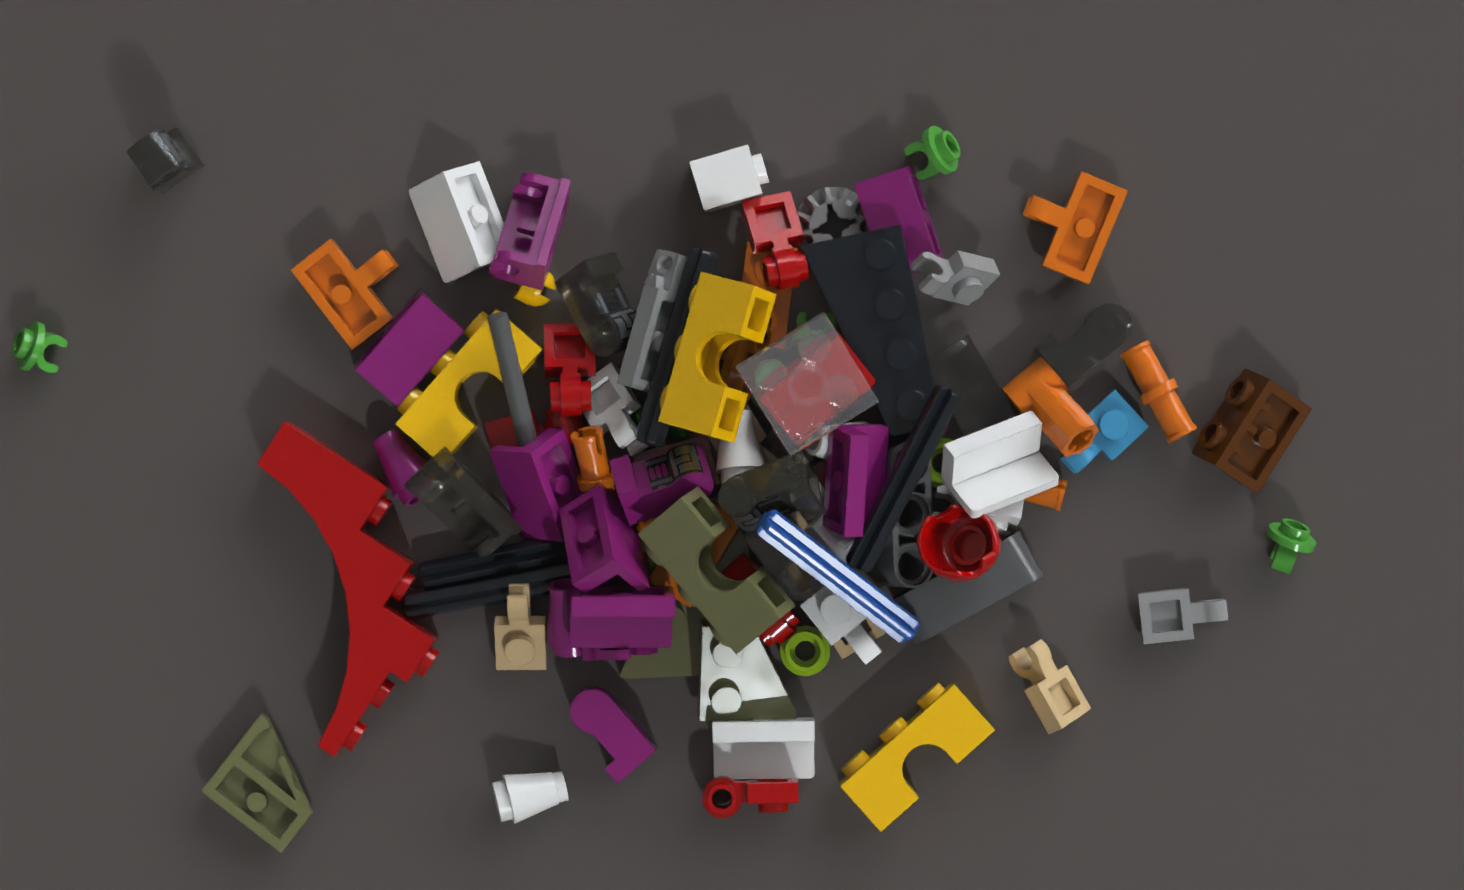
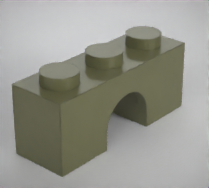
[638,486,796,654]

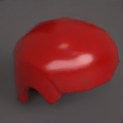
[916,504,1001,582]

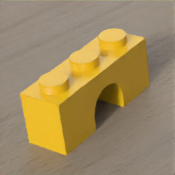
[658,272,777,443]
[396,309,544,464]
[839,681,995,832]

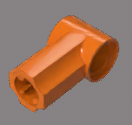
[1001,357,1099,458]

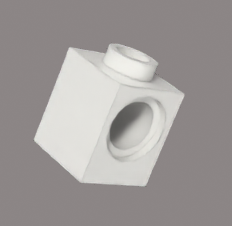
[689,144,769,214]

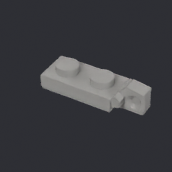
[617,249,687,392]

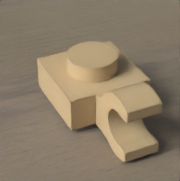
[494,583,548,670]
[1008,639,1091,734]

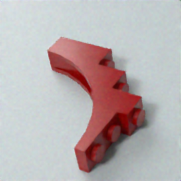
[257,421,440,757]

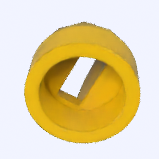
[513,272,556,307]

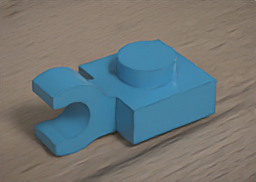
[1060,390,1149,474]

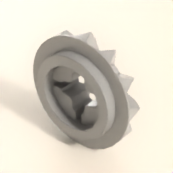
[797,187,869,250]

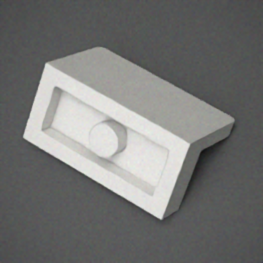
[409,161,504,283]
[941,410,1059,518]
[712,717,815,779]

